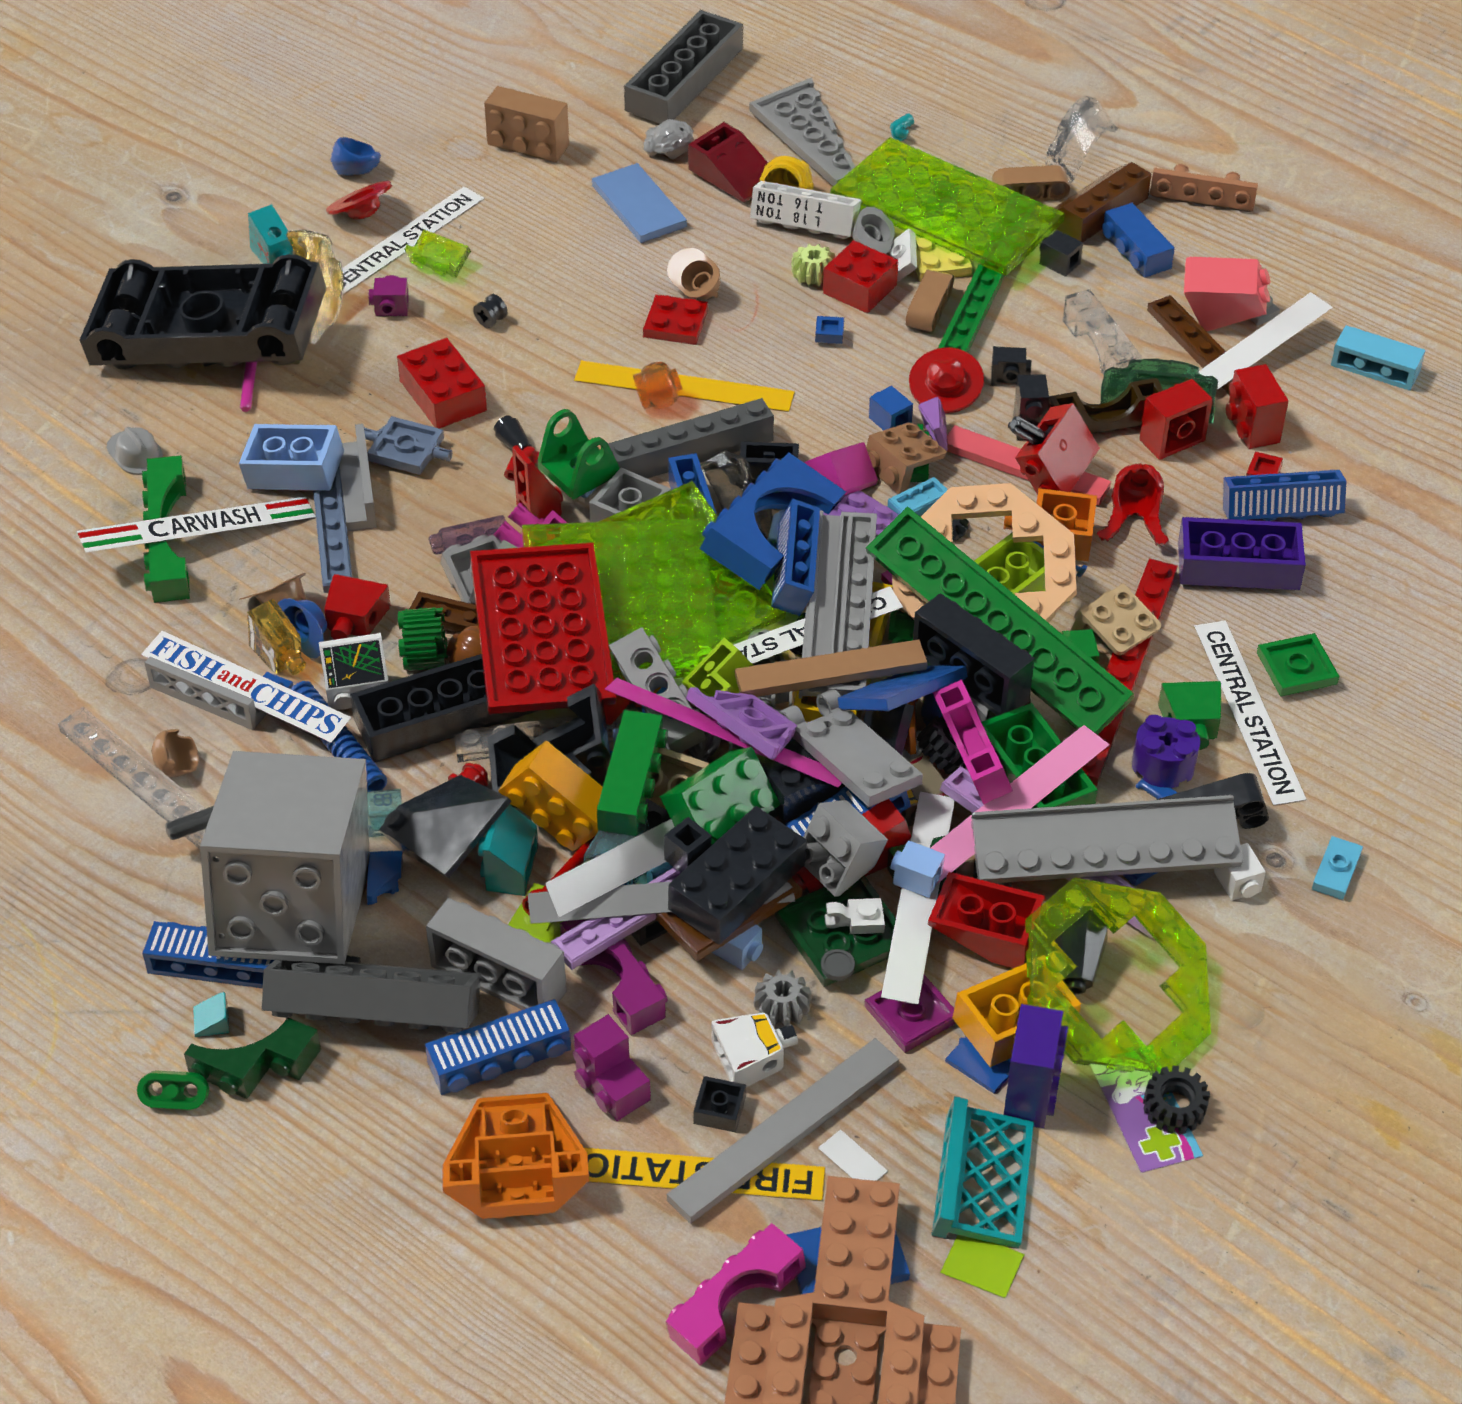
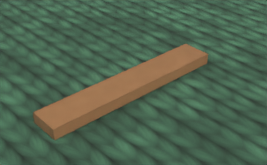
[735,640,927,697]

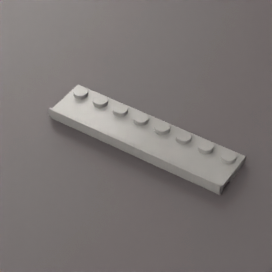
[799,510,877,699]
[971,795,1243,883]

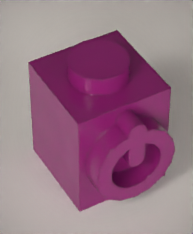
[369,275,409,316]

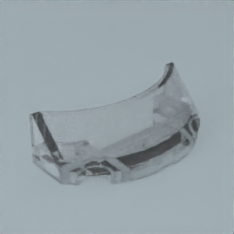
[1045,96,1118,183]

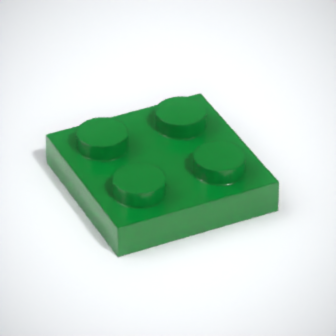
[1257,633,1340,697]

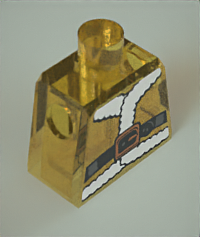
[247,599,306,675]

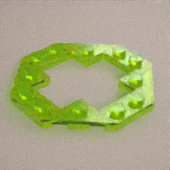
[1025,878,1211,1076]

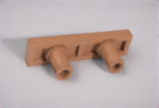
[1149,164,1258,211]

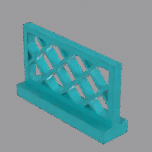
[931,1096,1034,1249]

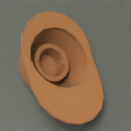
[667,247,721,300]
[239,573,306,616]

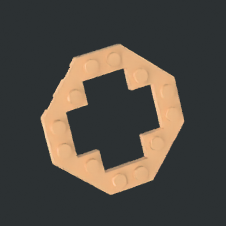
[892,483,1077,623]

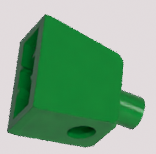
[1158,681,1221,750]

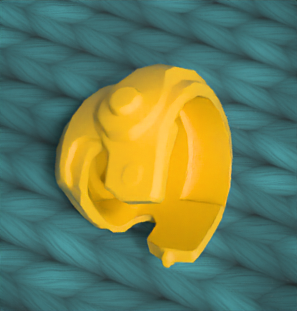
[760,156,814,190]

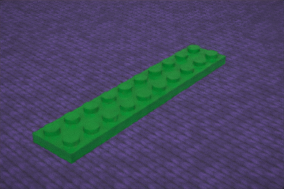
[866,506,1134,735]

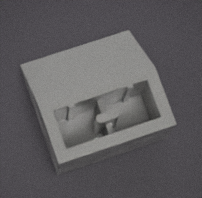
[803,800,888,897]

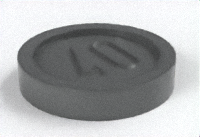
[821,949,855,981]

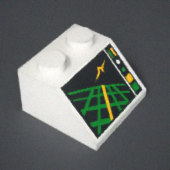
[319,633,388,710]

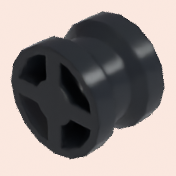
[473,294,508,328]

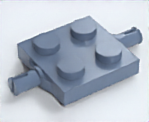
[364,416,453,475]

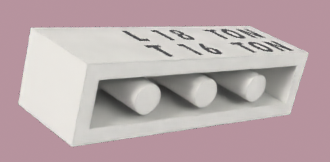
[750,181,861,239]

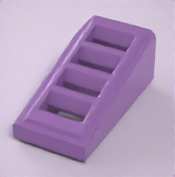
[918,397,948,451]

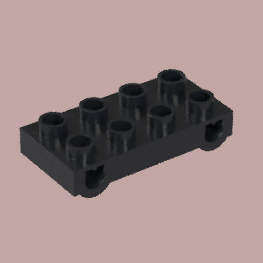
[80,254,326,369]

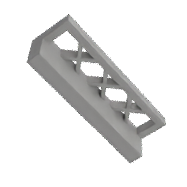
[339,424,377,531]
[144,657,267,730]

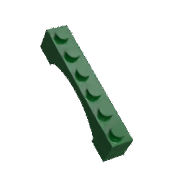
[142,455,190,603]

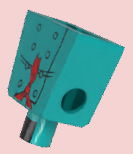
[248,204,293,264]

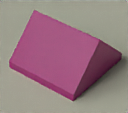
[804,442,878,495]

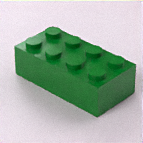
[981,703,1098,808]

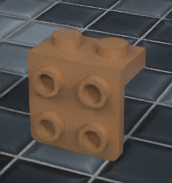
[866,423,946,494]

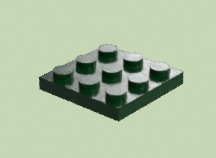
[775,875,896,987]

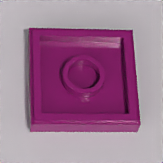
[864,975,956,1053]

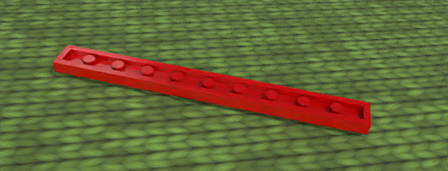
[1082,558,1178,786]

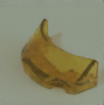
[286,229,344,344]

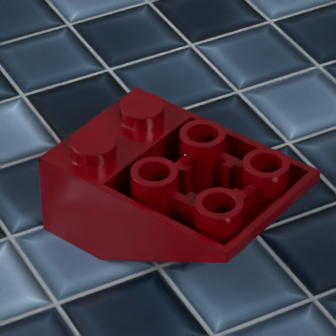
[688,122,768,203]

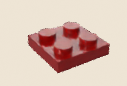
[643,294,708,345]

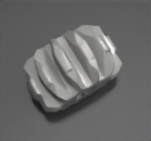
[754,969,811,1027]

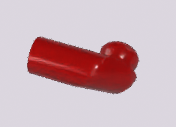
[504,446,540,481]

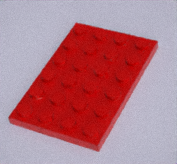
[470,543,616,714]

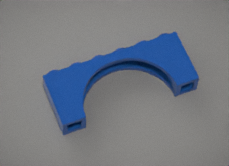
[700,453,846,590]

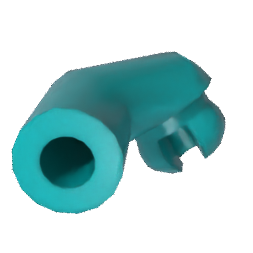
[890,113,914,141]

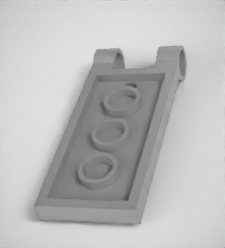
[779,689,923,807]

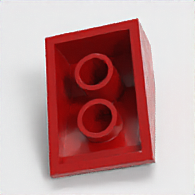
[928,872,1045,968]

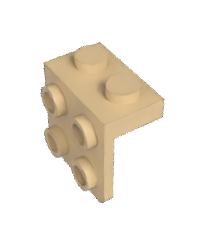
[1071,583,1161,655]

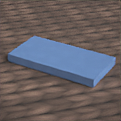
[592,163,687,243]

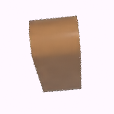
[992,165,1070,203]
[906,269,954,332]

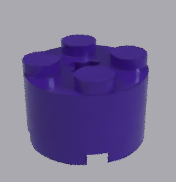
[1131,715,1200,788]

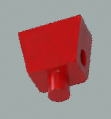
[324,574,391,640]

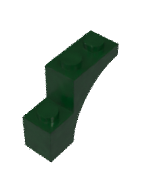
[184,1017,321,1099]

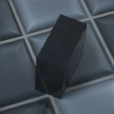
[693,1076,746,1133]

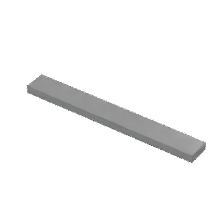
[667,1038,899,1224]

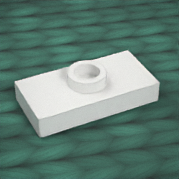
[890,228,917,282]

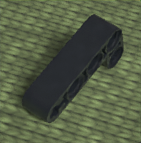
[1156,773,1269,829]

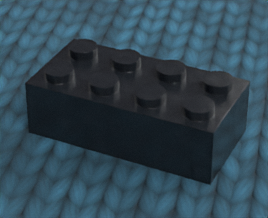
[913,593,1035,716]
[668,806,807,945]

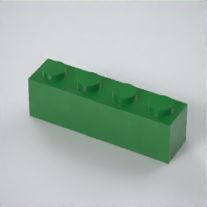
[597,710,668,836]

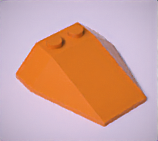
[443,1093,589,1219]

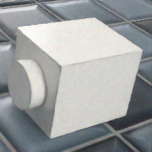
[1214,843,1266,901]

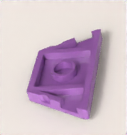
[686,687,797,760]

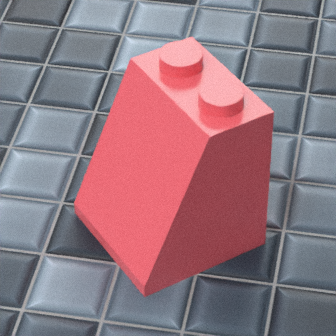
[1184,256,1271,332]

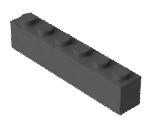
[608,398,774,479]

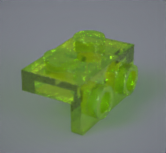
[404,230,471,278]

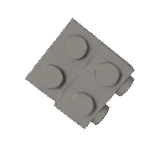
[440,535,501,605]

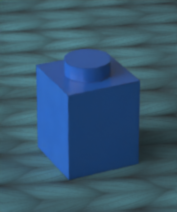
[869,385,913,430]

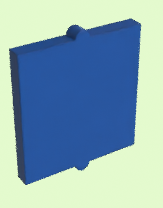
[945,1037,1011,1094]

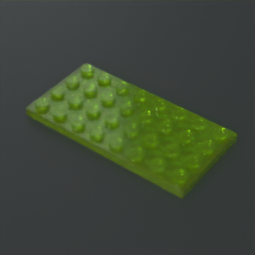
[830,137,1065,276]

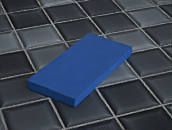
[838,666,968,711]

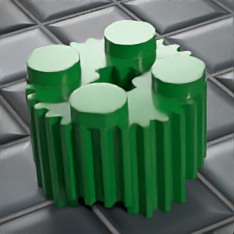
[398,607,448,671]

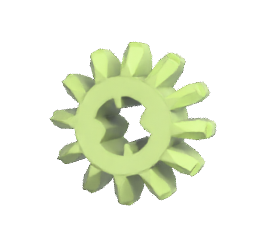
[791,244,835,287]

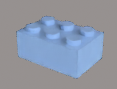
[239,424,344,491]

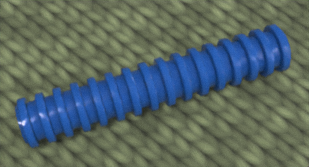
[291,681,387,797]

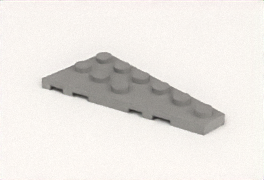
[749,77,858,189]

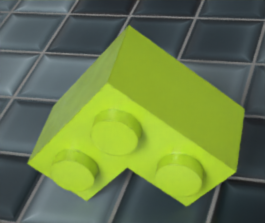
[681,637,754,697]

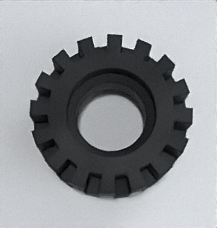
[917,716,966,775]
[1143,1065,1210,1134]

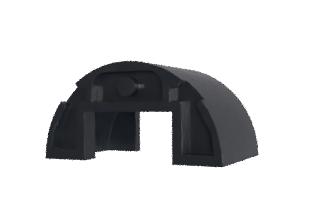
[487,684,611,808]

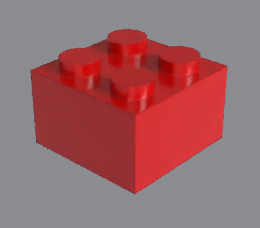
[823,240,899,314]
[1225,364,1289,449]
[1139,379,1213,460]

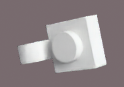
[825,898,885,934]

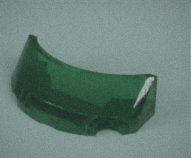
[1100,358,1218,424]

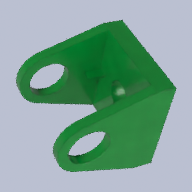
[538,409,619,500]

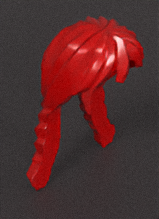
[1097,463,1169,547]

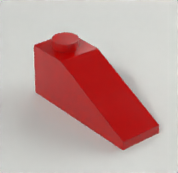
[512,445,563,519]

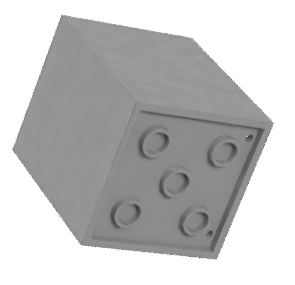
[200,751,370,964]

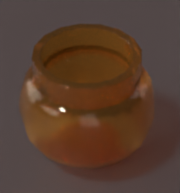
[633,362,683,409]

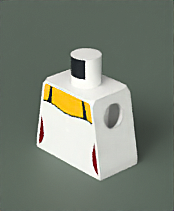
[711,1012,798,1087]

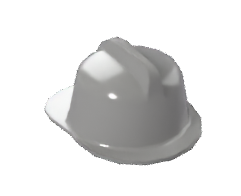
[852,207,895,254]
[106,427,163,474]

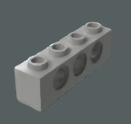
[609,627,706,753]

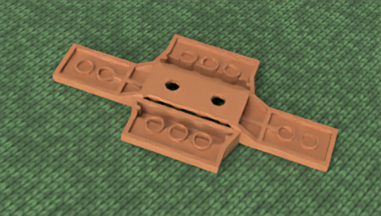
[724,1176,961,1404]

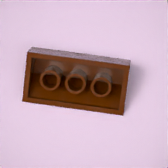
[1040,162,1152,242]

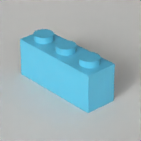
[1331,325,1426,391]

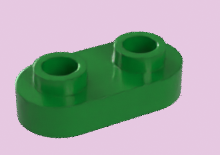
[137,1070,209,1110]

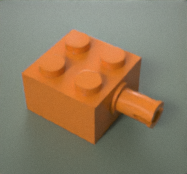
[1003,488,1097,562]

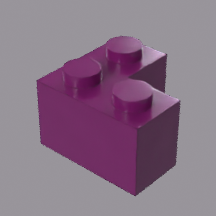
[573,1014,651,1121]

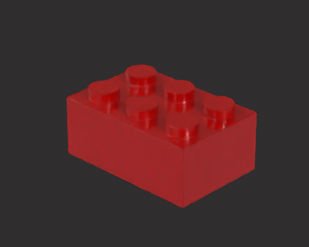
[397,337,487,429]

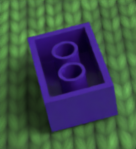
[1004,1004,1068,1129]

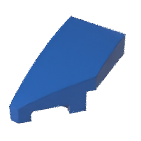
[367,851,403,905]

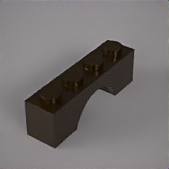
[1048,378,1163,434]

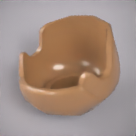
[151,729,199,777]

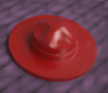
[326,181,392,219]
[909,348,984,413]

